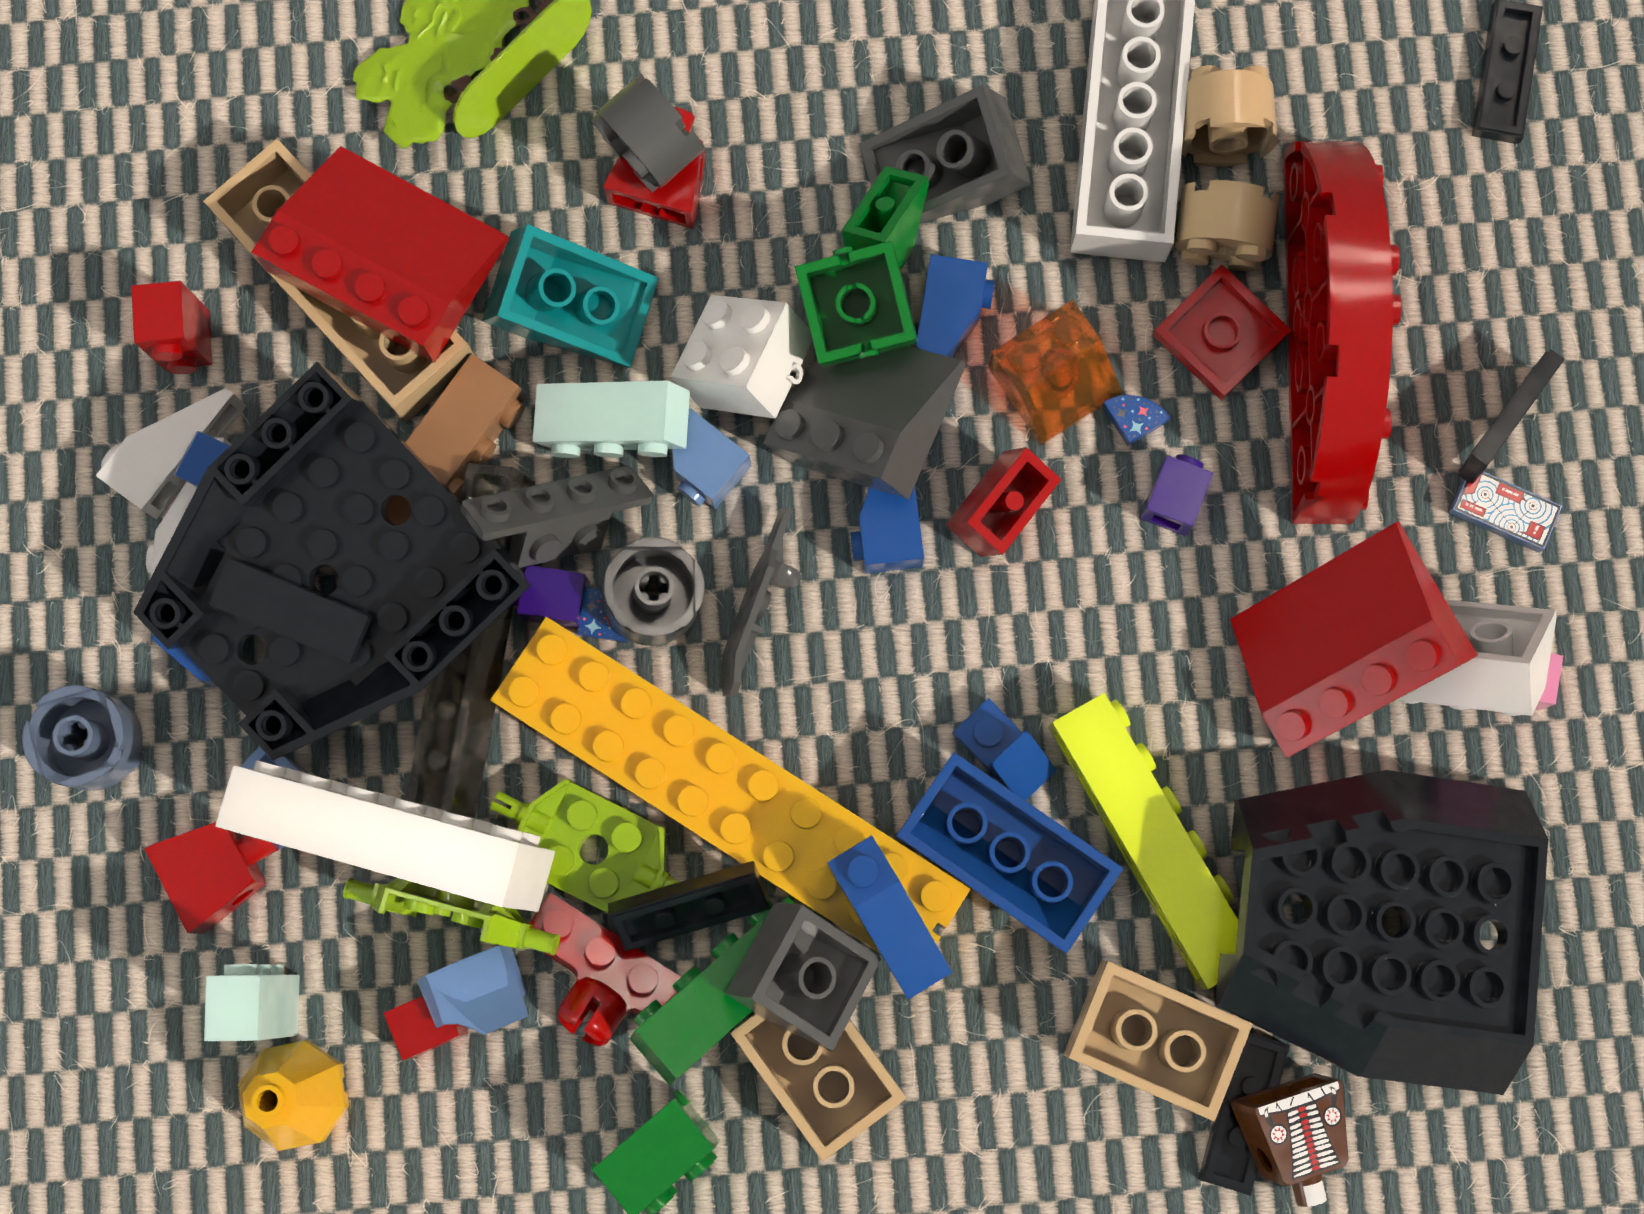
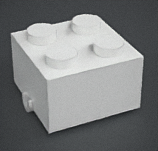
[671,295,813,419]

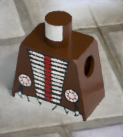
[1230,1073,1349,1207]

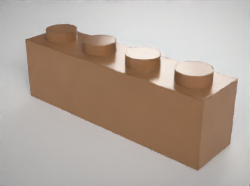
[386,354,526,525]

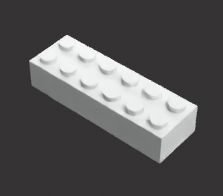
[1070,0,1195,262]
[215,760,555,912]

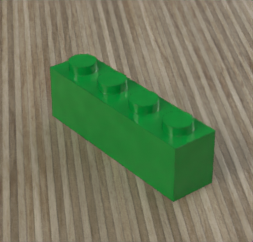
[629,896,795,1086]

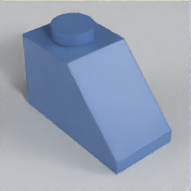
[672,407,752,510]

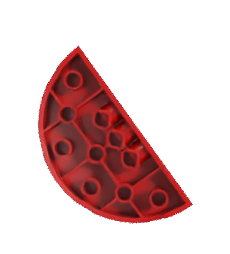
[1283,141,1401,524]

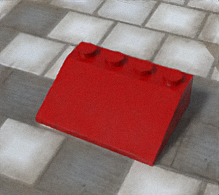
[251,146,509,363]
[1230,521,1478,758]

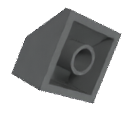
[725,902,882,1051]

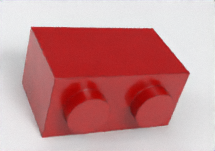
[131,281,212,374]
[945,447,1062,557]

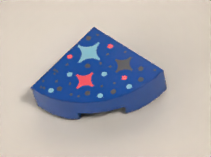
[1102,395,1171,446]
[577,586,627,643]

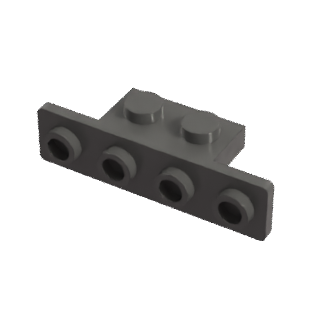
[460,466,653,568]

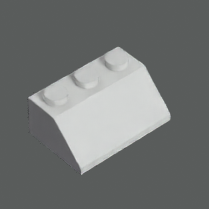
[1397,599,1556,716]

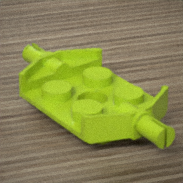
[490,779,680,913]
[343,878,560,956]

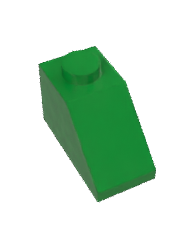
[841,166,929,270]

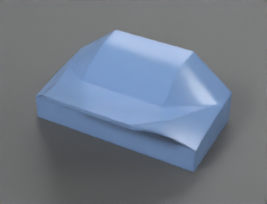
[417,945,528,1035]

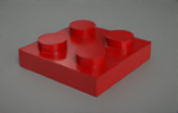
[1152,264,1292,401]

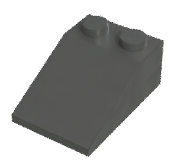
[859,85,1032,223]

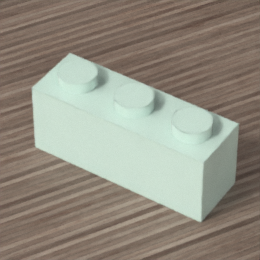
[533,380,690,458]
[204,964,300,1041]

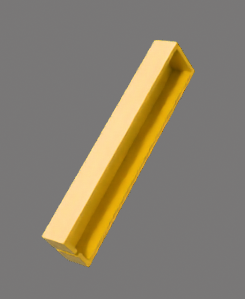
[490,617,971,954]

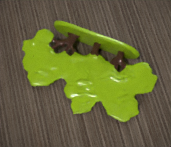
[353,0,592,149]

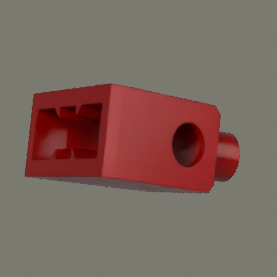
[603,107,705,229]
[144,822,279,934]

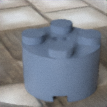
[22,685,143,791]

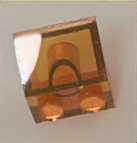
[988,299,1122,445]

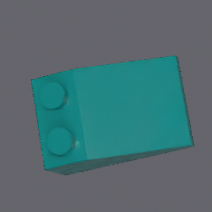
[482,224,659,368]

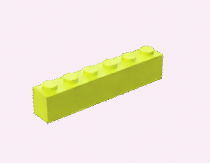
[1048,693,1238,990]

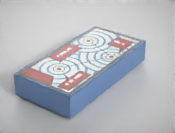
[1448,471,1562,553]

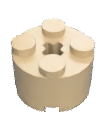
[1182,65,1278,167]
[1175,180,1280,272]

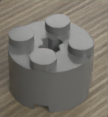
[591,73,705,193]
[602,537,705,646]

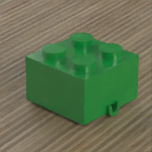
[794,241,919,367]
[590,1088,720,1214]

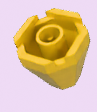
[238,1040,349,1151]

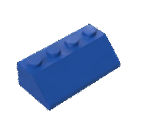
[896,752,1124,954]

